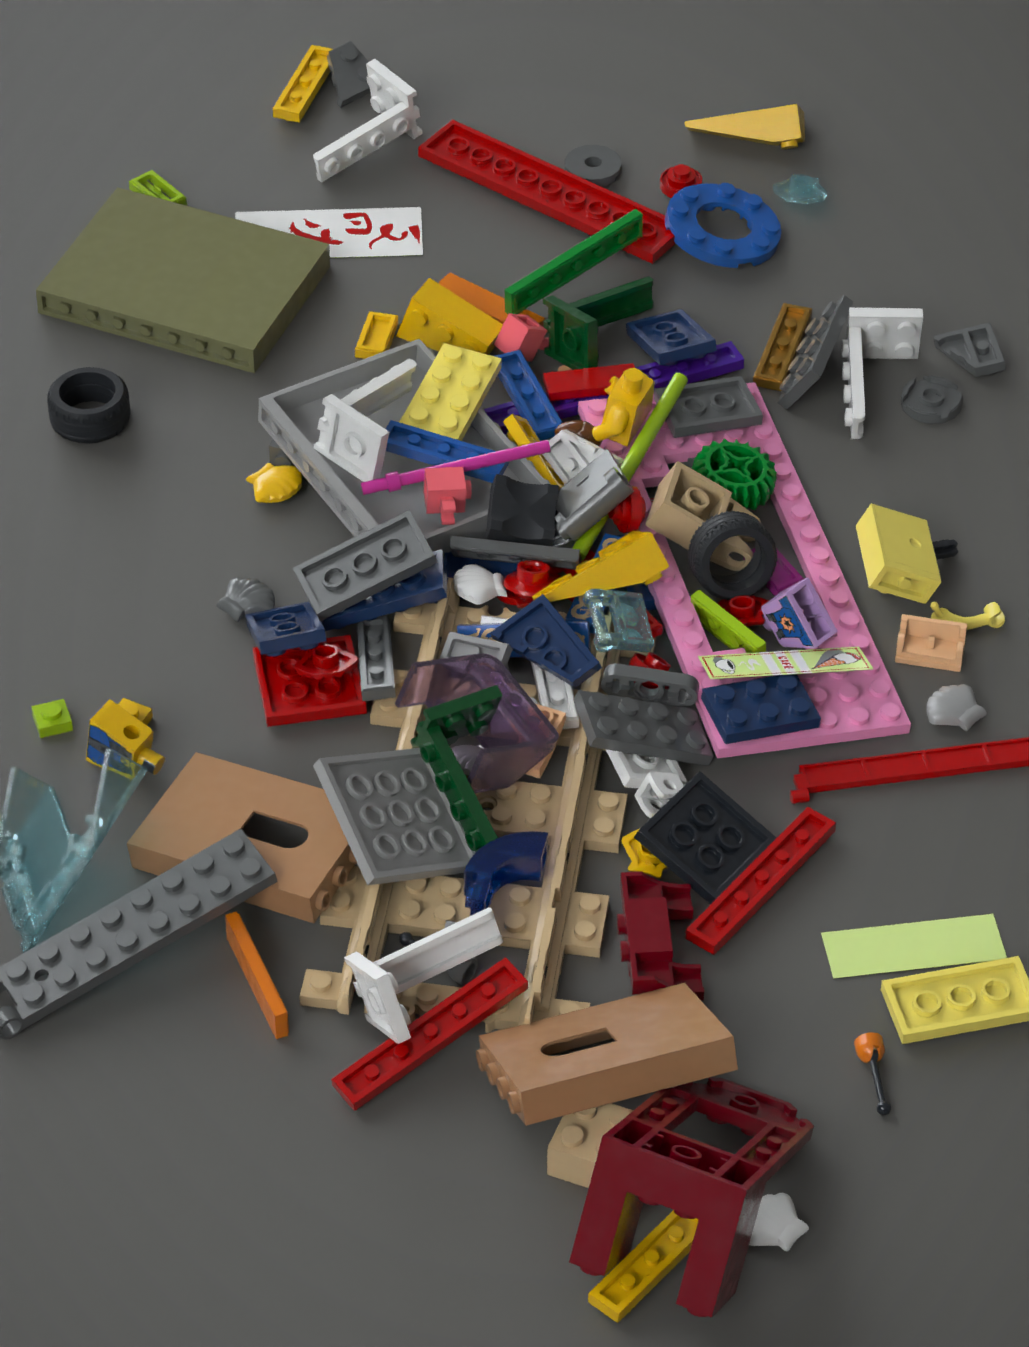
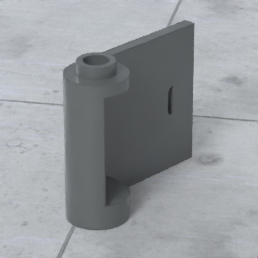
[554,449,634,541]

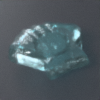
[773,174,828,205]

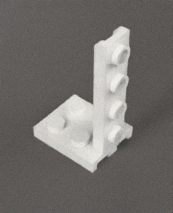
[313,59,423,183]
[841,307,923,439]
[314,358,417,482]
[344,907,503,1044]

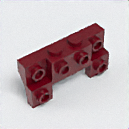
[617,871,704,1001]

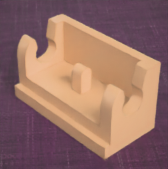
[895,614,968,672]

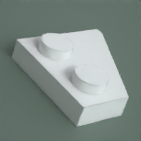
[542,429,623,485]

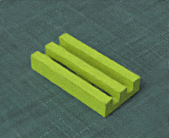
[129,170,187,205]

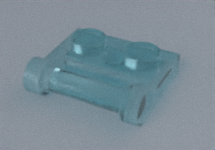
[583,589,654,652]

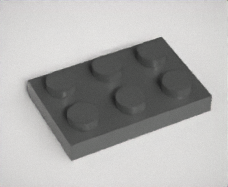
[654,376,763,438]

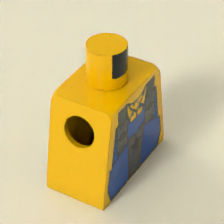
[86,699,165,780]

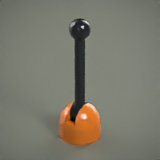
[854,1032,891,1115]

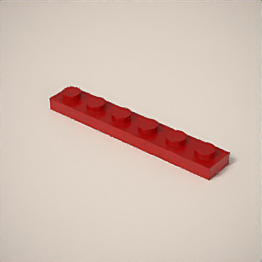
[685,807,836,955]
[331,957,529,1111]

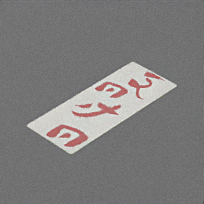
[235,207,423,258]

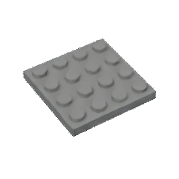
[313,748,483,886]

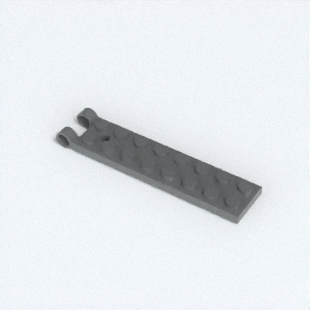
[0,829,278,1040]

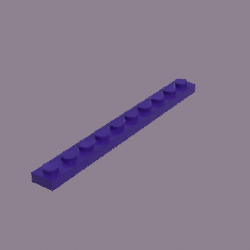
[484,341,744,435]

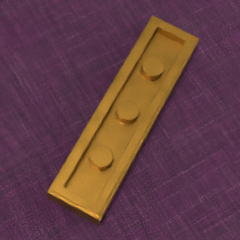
[753,303,812,391]

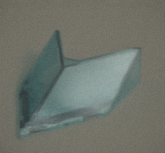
[0,748,148,953]

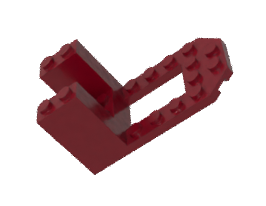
[569,1077,814,1318]

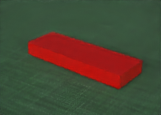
[543,363,635,401]

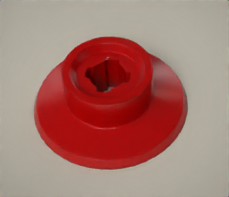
[503,560,558,596]

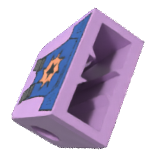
[761,577,838,648]

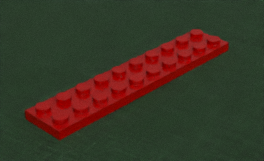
[418,119,676,264]

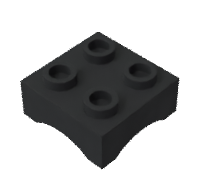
[485,474,559,546]

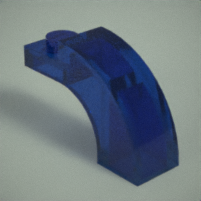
[464,831,548,916]

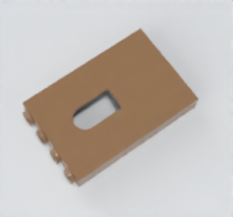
[127,752,357,923]
[476,983,738,1126]

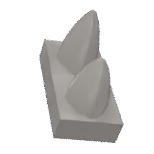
[439,632,512,679]

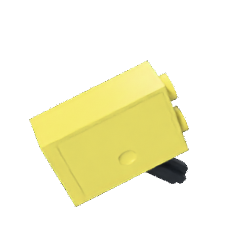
[856,503,959,604]

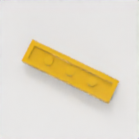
[273,45,333,123]
[588,1210,699,1323]

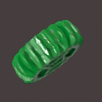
[692,439,777,511]

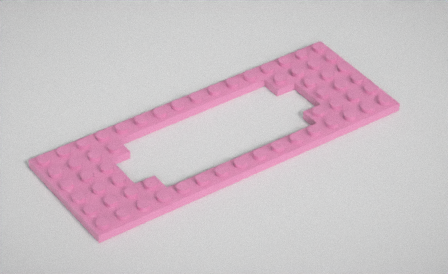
[577,382,911,759]

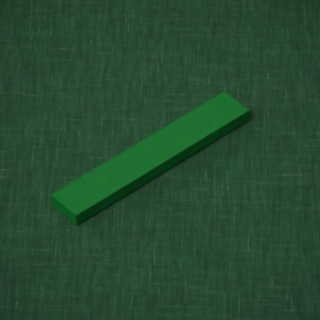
[504,209,643,314]

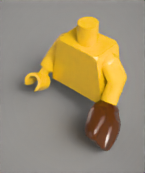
[555,368,655,447]

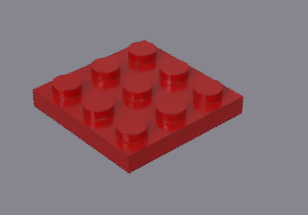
[252,635,367,727]

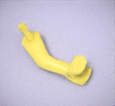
[930,602,1005,630]

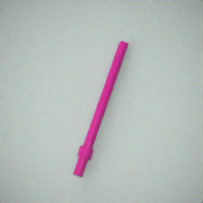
[361,440,551,495]

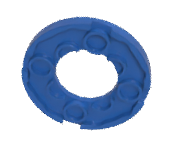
[665,183,781,268]

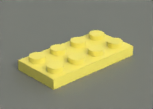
[400,343,502,441]
[881,956,1029,1044]

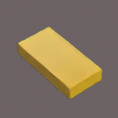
[355,311,399,359]

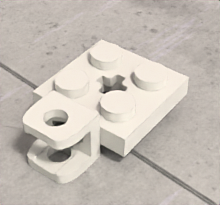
[606,750,687,818]

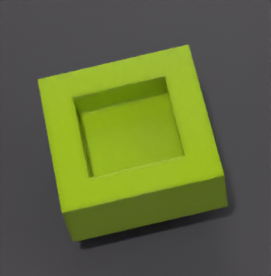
[31,699,73,738]

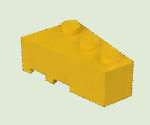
[396,278,503,355]

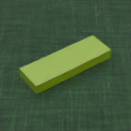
[691,590,766,653]

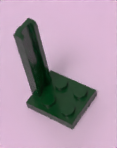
[543,276,654,370]
[410,685,503,861]

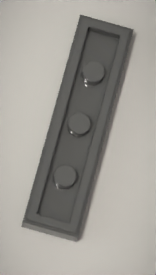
[450,536,582,570]
[357,616,396,701]

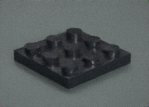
[634,771,777,905]

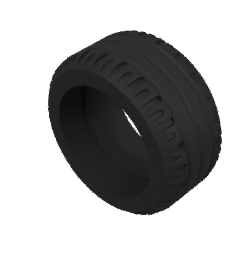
[47,367,130,444]
[688,511,777,600]

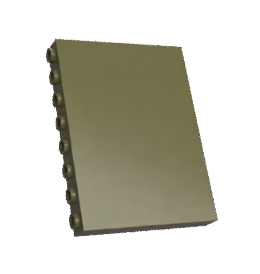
[36,187,330,373]

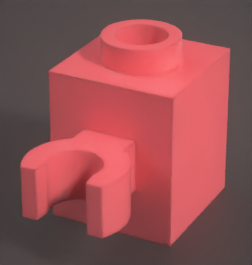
[493,313,549,362]
[423,467,472,525]

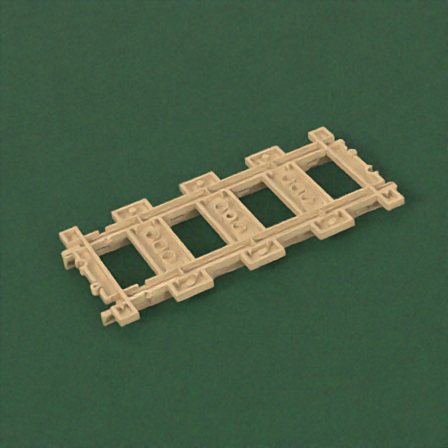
[300,578,657,1033]

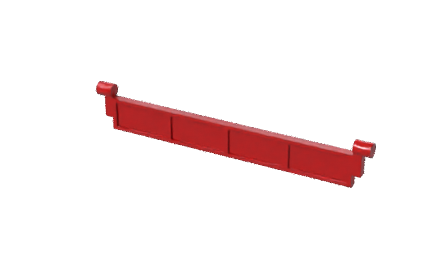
[790,737,1029,804]

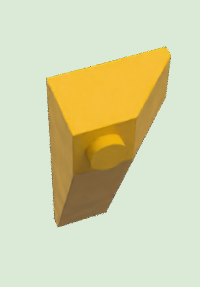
[685,104,805,149]
[532,531,670,602]

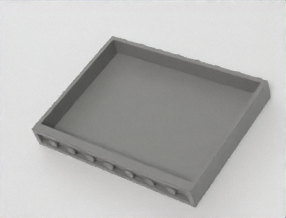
[258,339,550,553]

